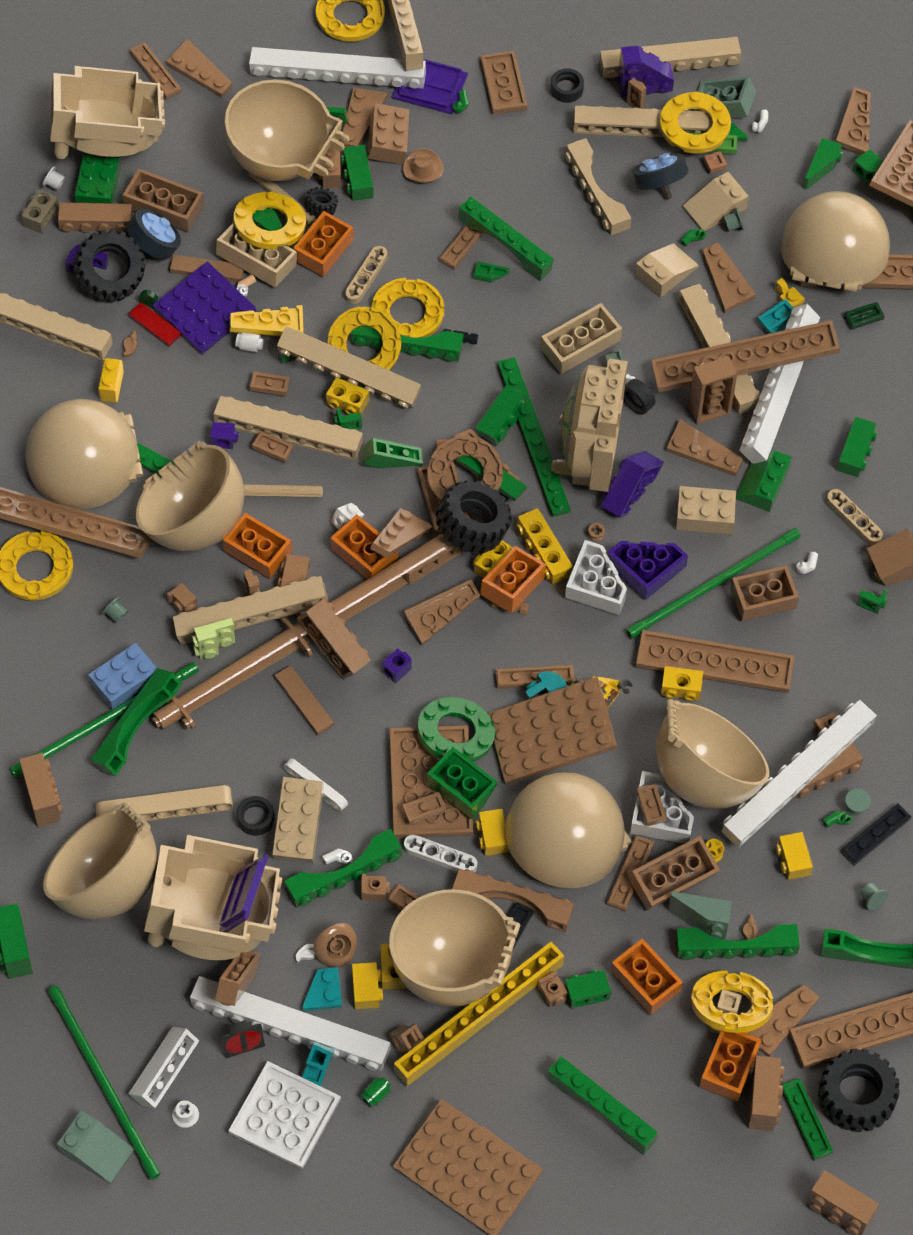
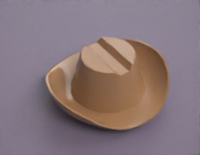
[403,148,444,183]
[313,923,357,967]

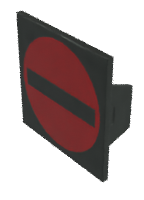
[221,1020,265,1058]

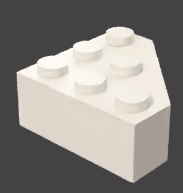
[565,540,627,615]
[630,771,694,844]

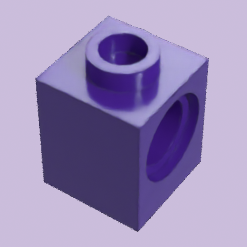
[210,422,239,449]
[382,648,412,684]

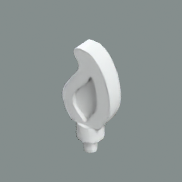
[296,944,316,963]

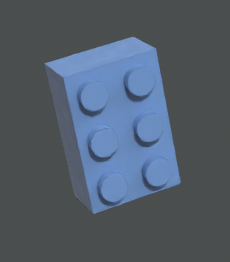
[88,643,157,710]

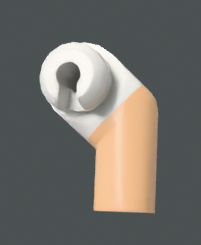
[237,274,256,297]

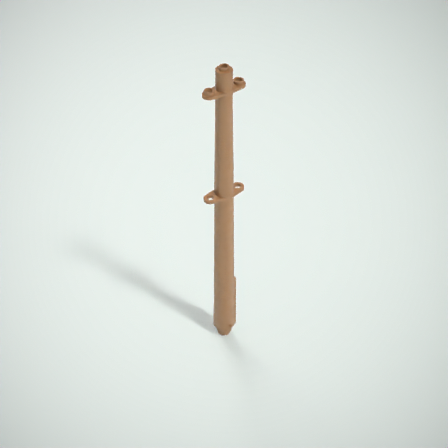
[152,520,477,730]

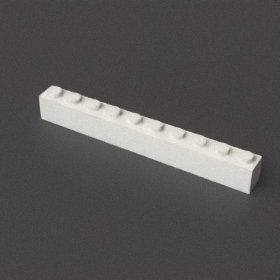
[249,47,426,89]
[739,304,820,464]
[722,700,877,848]
[190,976,391,1071]

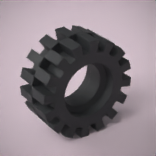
[304,186,338,218]

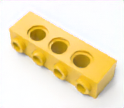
[516,508,573,585]

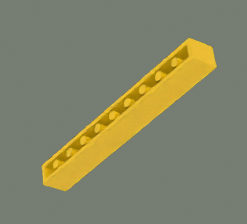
[394,942,564,1087]

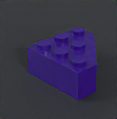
[618,46,674,97]
[601,451,664,517]
[607,541,688,600]

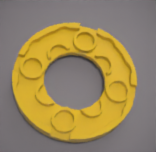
[316,0,385,42]
[660,92,731,154]
[233,191,306,249]
[372,278,444,338]
[328,307,401,370]
[0,531,73,601]
[691,970,773,1033]

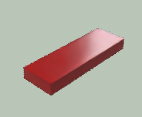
[129,302,181,347]

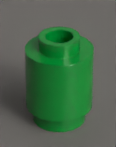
[360,1077,391,1108]

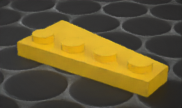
[229,305,304,336]

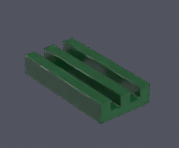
[844,302,885,330]

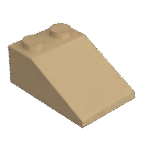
[683,172,749,231]
[635,243,699,298]

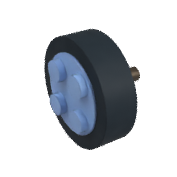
[633,153,689,199]
[127,209,181,259]

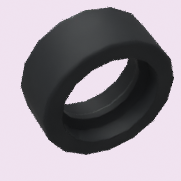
[551,68,584,103]
[623,379,656,415]
[237,796,275,836]

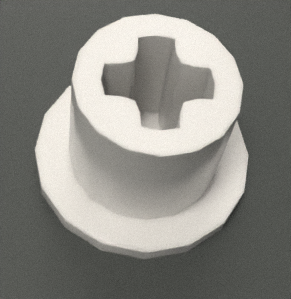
[42,166,66,191]
[172,1100,199,1128]

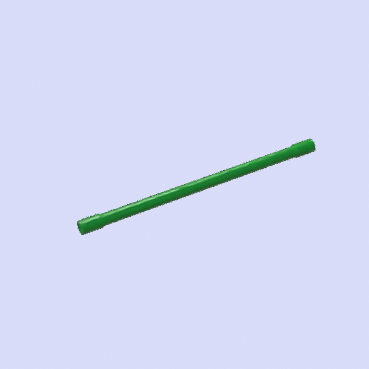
[626,528,801,639]
[9,662,199,778]
[48,986,161,1180]

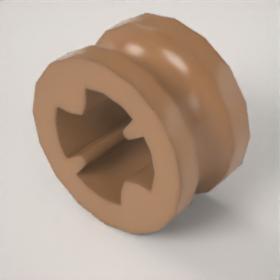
[588,523,605,542]

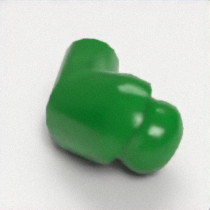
[452,90,469,113]
[680,229,706,247]
[822,811,853,828]

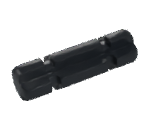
[443,328,478,344]

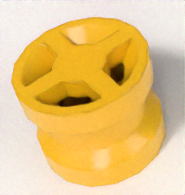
[706,839,724,863]

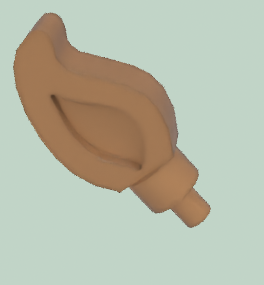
[123,331,137,357]
[742,914,758,940]

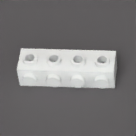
[128,1027,199,1108]

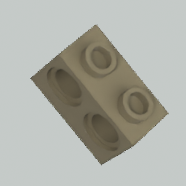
[21,190,59,234]

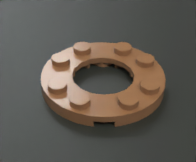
[427,436,503,501]

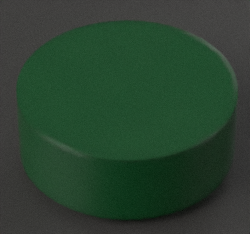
[139,290,158,307]

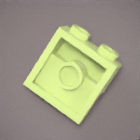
[192,618,235,659]

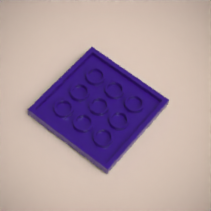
[153,261,256,355]

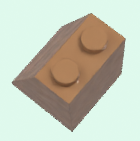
[867,528,913,586]

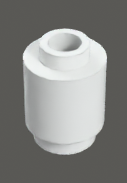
[235,332,263,353]

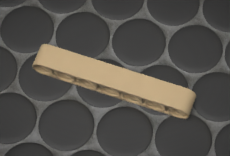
[95,785,233,821]

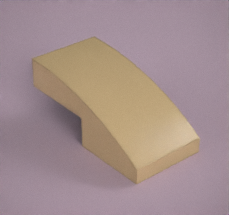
[710,989,742,1034]

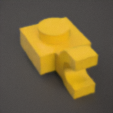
[774,278,805,308]

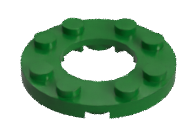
[417,697,495,762]

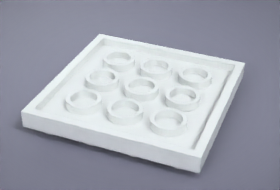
[228,1061,341,1169]

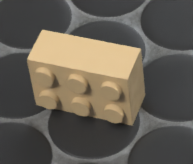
[676,486,736,535]

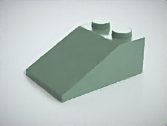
[696,77,756,118]
[669,891,732,939]
[57,1111,135,1184]

